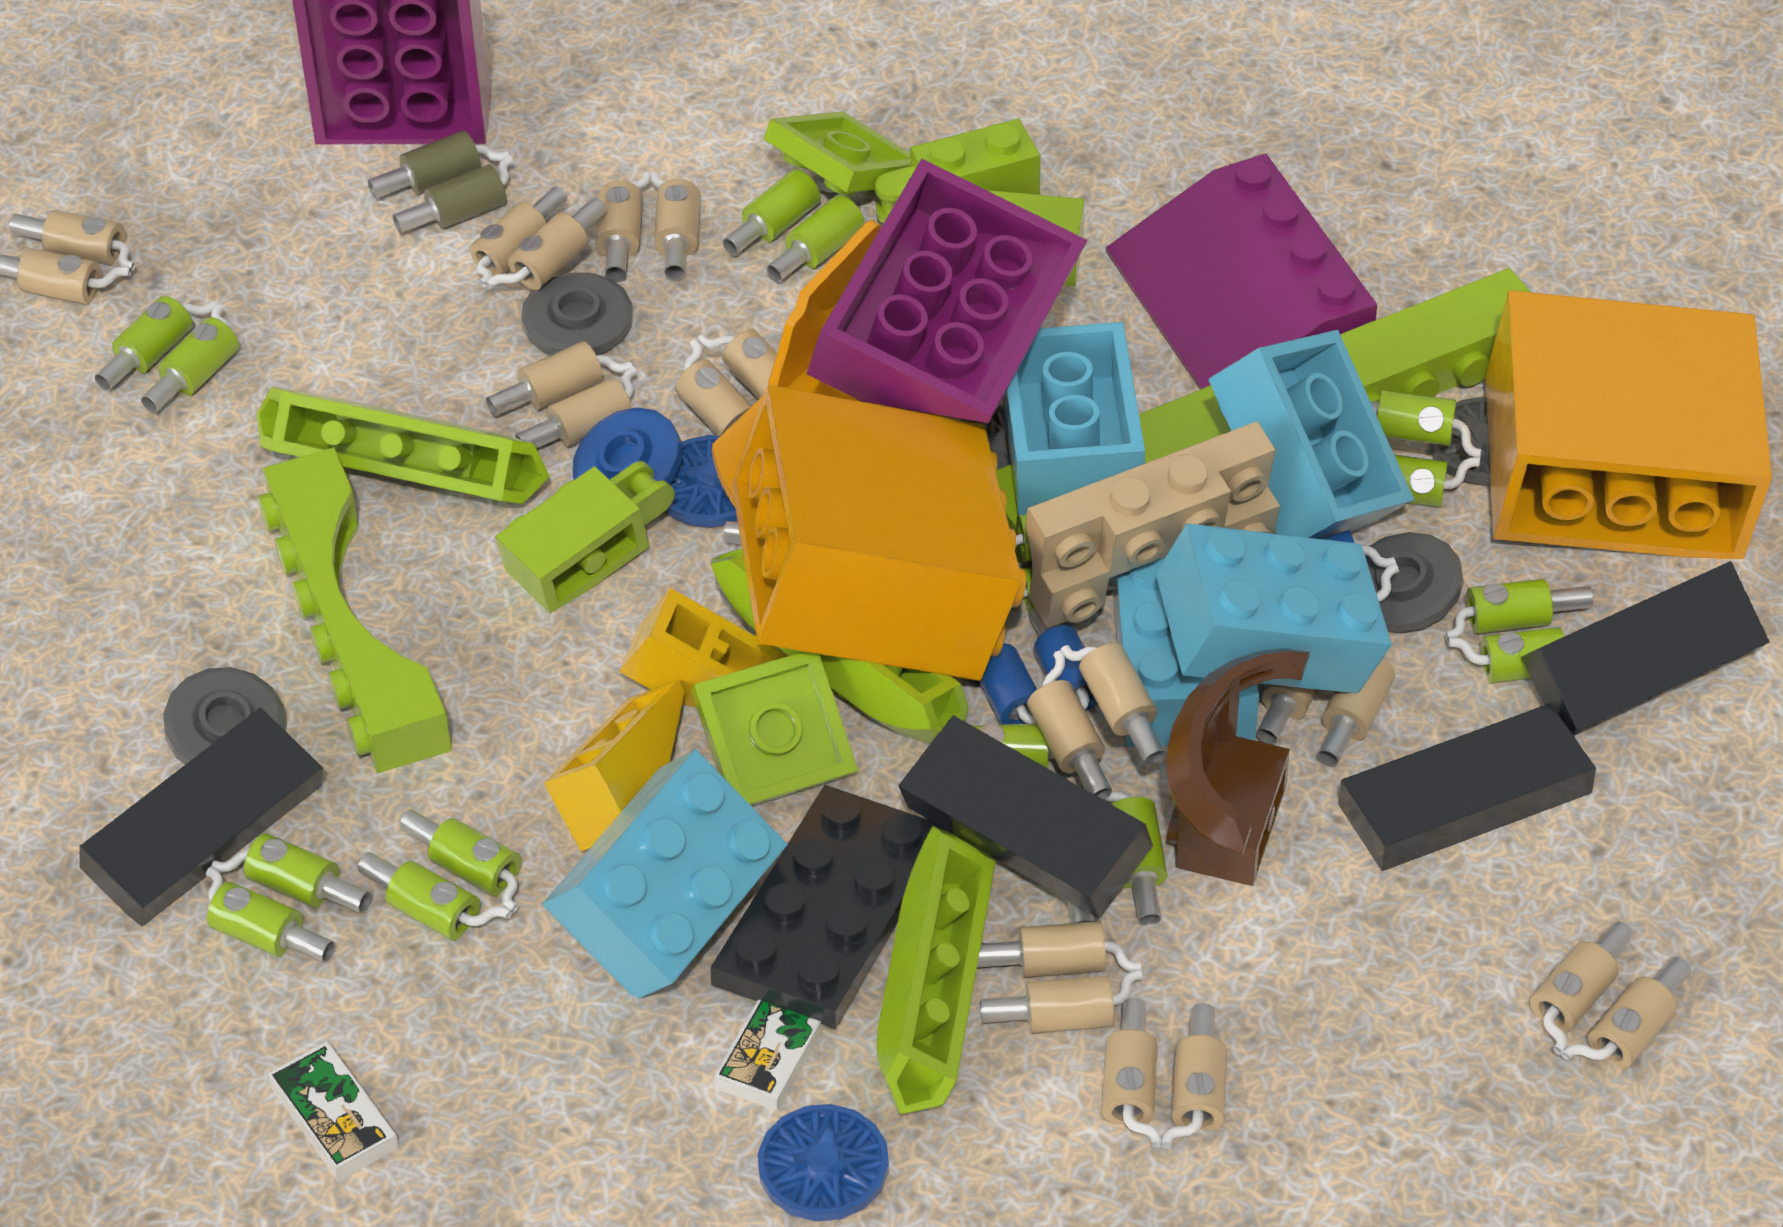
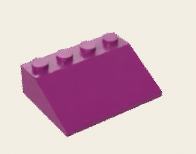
[292,0,491,145]
[1106,153,1377,389]
[806,158,1087,423]

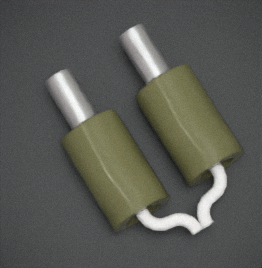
[368,130,513,233]

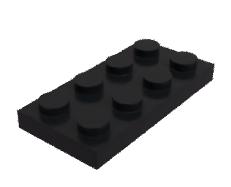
[710,785,945,1029]

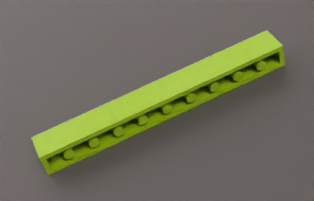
[996,267,1531,563]

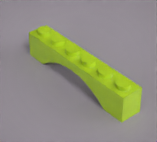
[257,447,452,774]

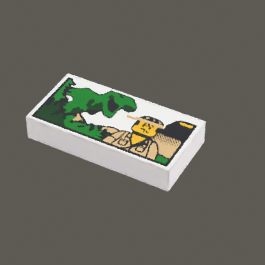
[714,1000,825,1111]
[267,1041,399,1181]

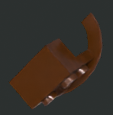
[1166,648,1310,886]

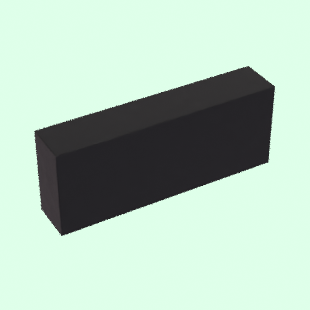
[1521,561,1770,734]
[1338,703,1596,871]
[79,707,323,927]
[898,715,1153,918]

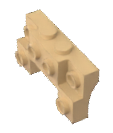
[1025,421,1280,629]

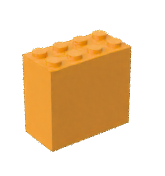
[1485,290,1772,559]
[732,385,1026,681]

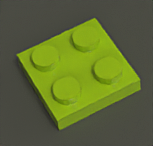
[763,111,910,196]
[690,651,858,806]

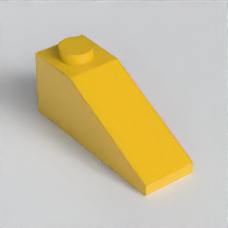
[619,587,833,708]
[544,680,685,851]

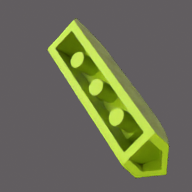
[256,387,550,504]
[710,547,969,743]
[876,826,996,1115]

